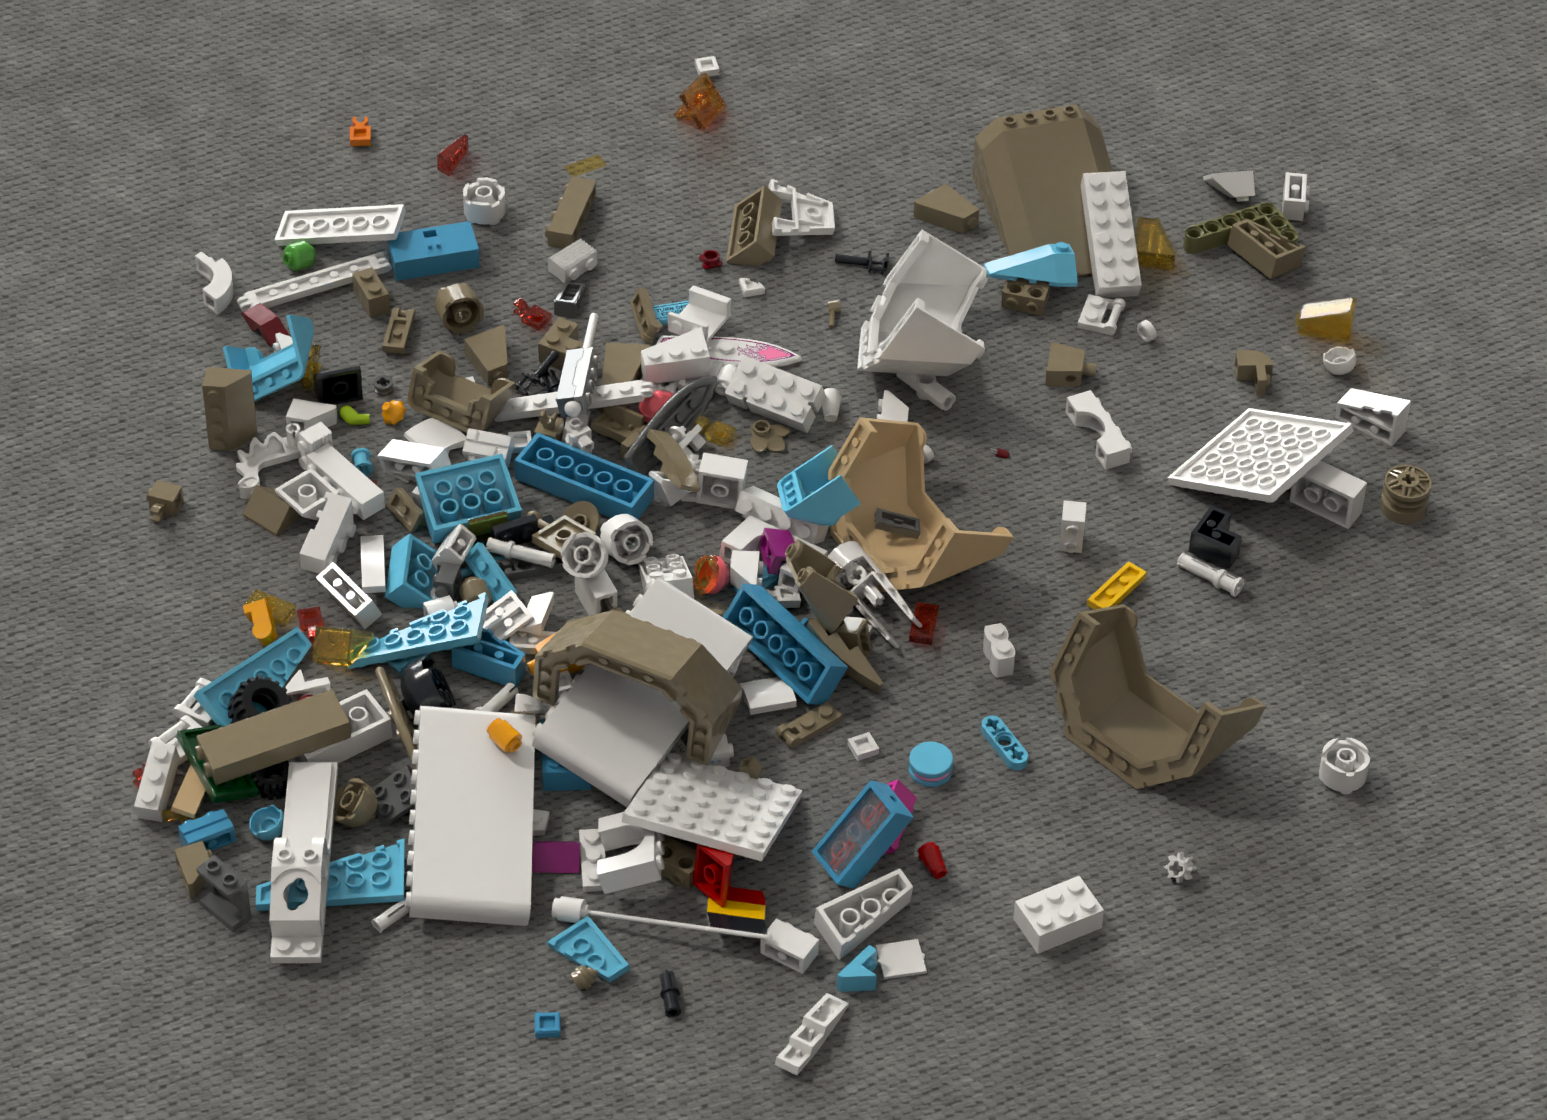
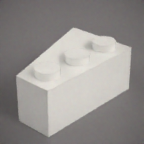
[641,327,710,384]
[378,439,451,483]
[299,492,356,574]

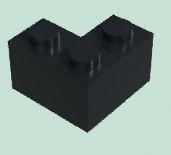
[1188,505,1242,569]

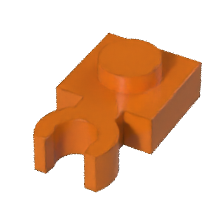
[350,116,371,146]

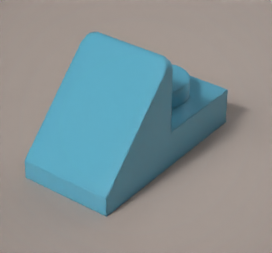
[837,945,877,992]

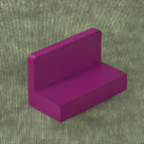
[758,528,795,575]
[532,841,581,873]

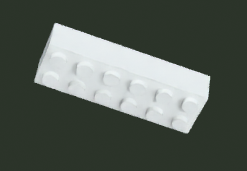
[1080,171,1142,298]

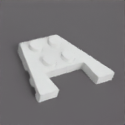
[769,179,835,236]

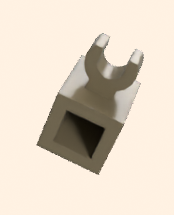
[534,410,564,441]
[146,480,184,523]

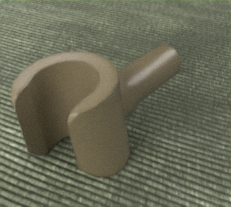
[827,300,841,328]

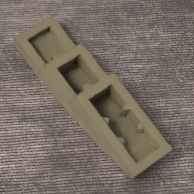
[647,429,700,493]
[806,618,883,693]

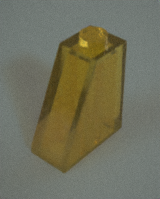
[1135,217,1175,271]
[1295,297,1357,343]

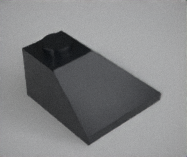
[313,366,363,405]

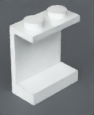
[668,285,731,344]

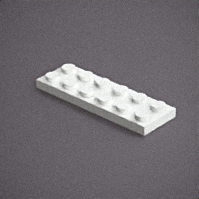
[275,204,406,246]

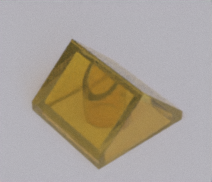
[313,626,375,666]

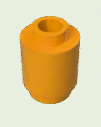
[487,718,522,753]

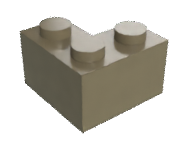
[538,317,584,370]

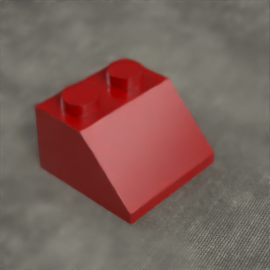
[692,843,735,907]

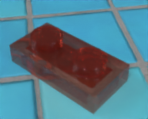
[909,602,939,645]

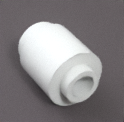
[715,364,737,396]

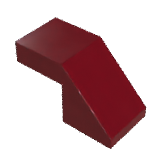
[241,303,289,346]

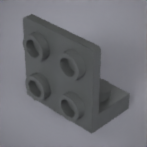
[373,764,415,827]

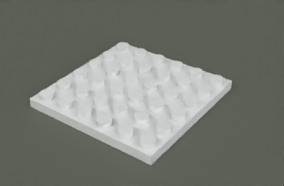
[1167,408,1353,503]
[622,753,802,861]

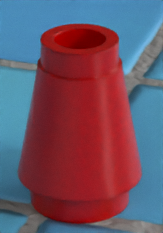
[918,842,948,879]

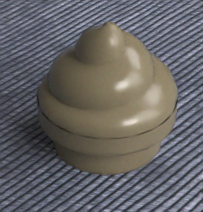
[571,965,598,991]

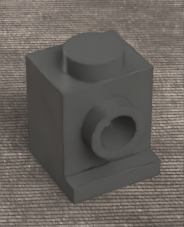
[433,561,462,600]

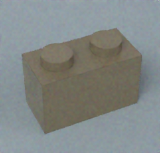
[352,267,390,318]

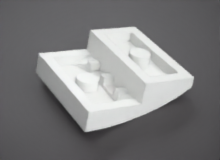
[404,418,466,454]
[483,590,534,641]
[739,677,797,715]

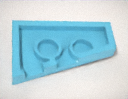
[547,916,630,983]

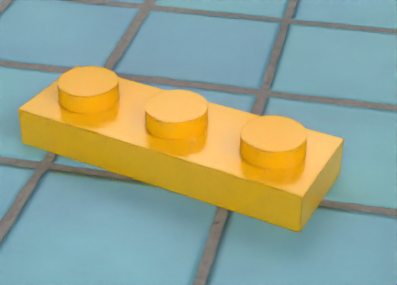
[1087,561,1147,610]

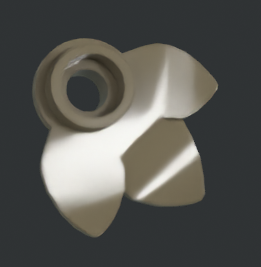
[750,420,790,453]

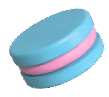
[909,742,953,787]

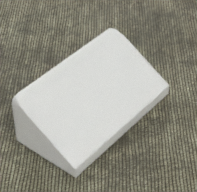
[519,592,554,635]

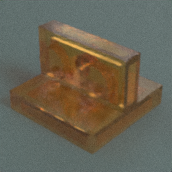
[674,73,727,130]

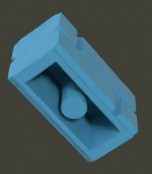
[178,809,236,851]

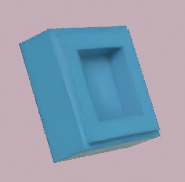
[535,1012,560,1038]

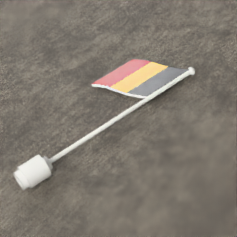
[552,887,773,942]

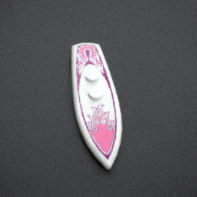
[656,336,802,368]

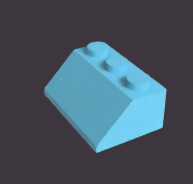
[385,534,438,609]

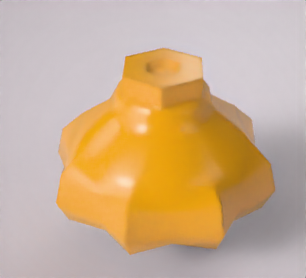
[381,400,407,425]

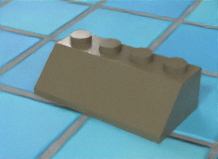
[726,185,782,266]
[202,367,258,451]

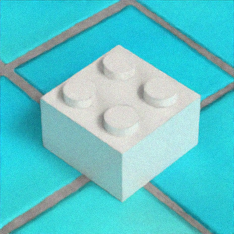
[696,453,748,509]

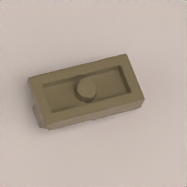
[387,487,427,533]

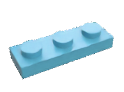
[464,542,518,603]

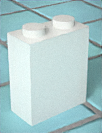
[575,569,618,616]

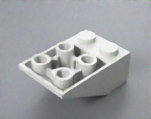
[638,554,694,599]

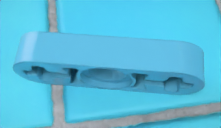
[981,716,1028,770]

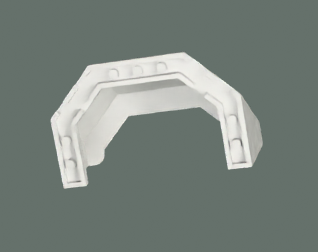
[857,230,988,376]

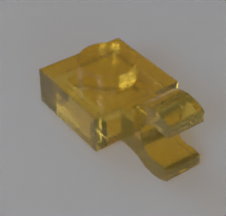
[696,416,736,447]

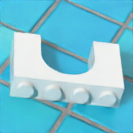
[719,516,828,593]
[597,812,665,894]

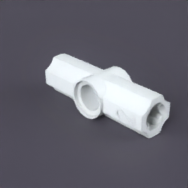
[897,373,956,411]

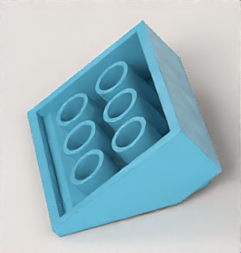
[415,454,522,544]

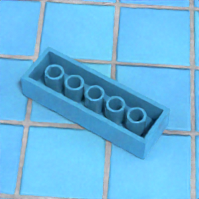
[514,432,654,519]
[723,584,848,705]

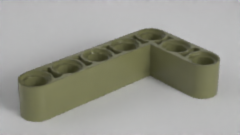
[1183,202,1299,254]

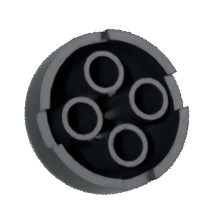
[400,654,456,716]

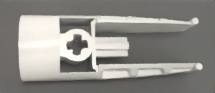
[828,541,922,648]

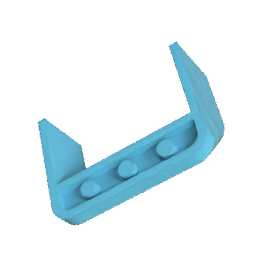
[777,445,861,527]

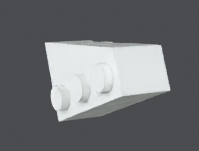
[1335,388,1411,446]

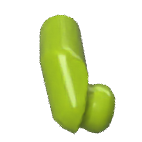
[339,405,370,425]

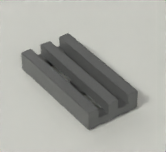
[874,508,920,539]

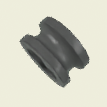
[373,375,393,396]

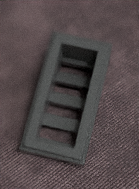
[554,282,586,318]

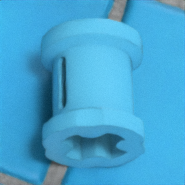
[351,448,374,476]

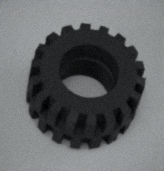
[227,676,292,724]

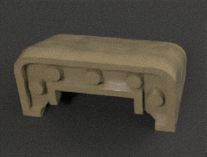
[407,351,515,432]
[785,539,858,633]

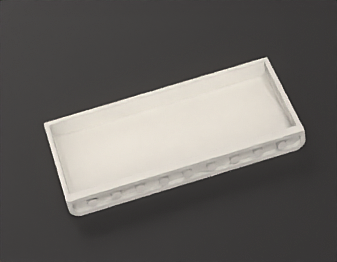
[531,577,753,807]
[405,706,536,926]

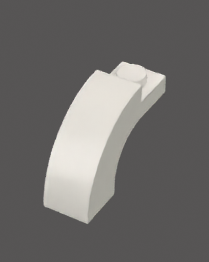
[195,252,233,315]

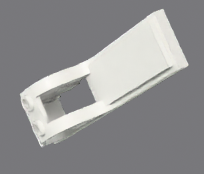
[270,762,338,963]

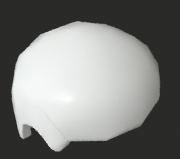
[1323,346,1356,375]

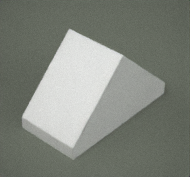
[649,471,691,506]

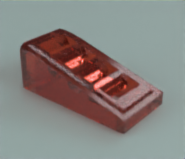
[437,134,469,176]

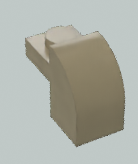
[1234,350,1273,396]

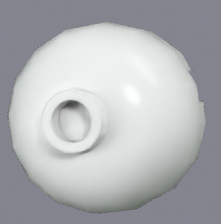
[561,532,608,579]

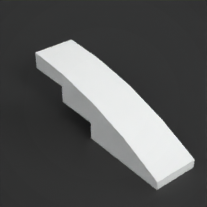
[361,535,386,593]
[775,993,849,1075]

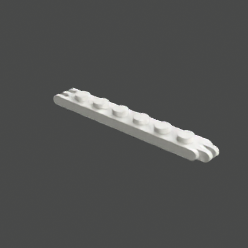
[237,252,392,312]
[494,380,653,422]

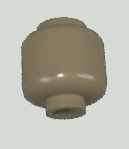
[459,577,492,605]

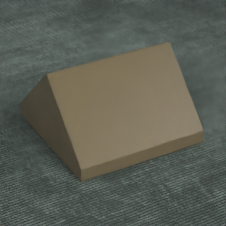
[243,485,301,537]

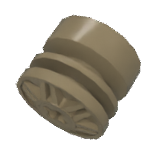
[1380,465,1432,524]

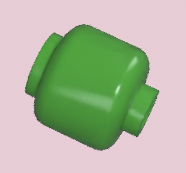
[283,241,316,271]

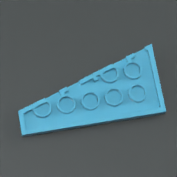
[345,592,489,669]
[194,627,312,727]
[256,838,406,911]

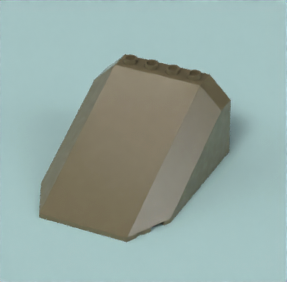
[972,104,1113,283]

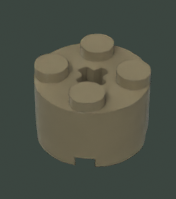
[435,283,484,334]

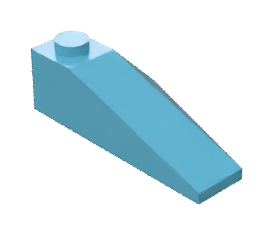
[984,242,1078,287]

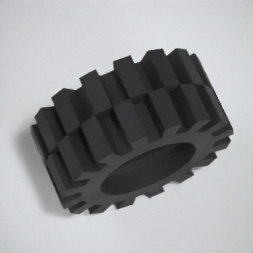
[251,760,289,800]

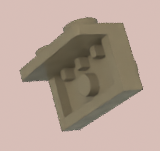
[591,405,644,443]

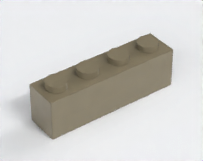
[545,176,597,249]

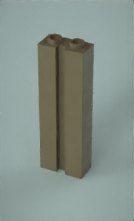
[195,689,351,785]

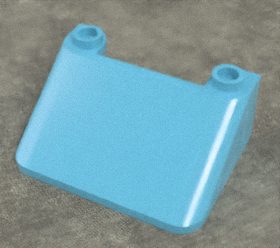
[223,314,314,401]

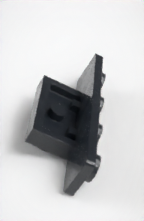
[470,514,555,553]

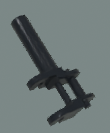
[835,251,889,274]
[514,350,560,396]

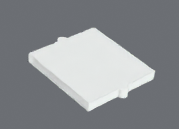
[875,939,927,979]

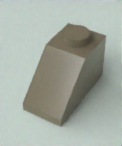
[174,841,213,900]

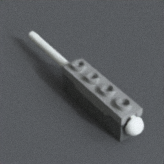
[556,313,600,418]

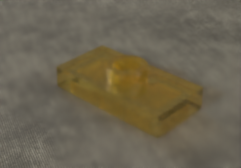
[302,344,322,390]
[244,589,296,625]

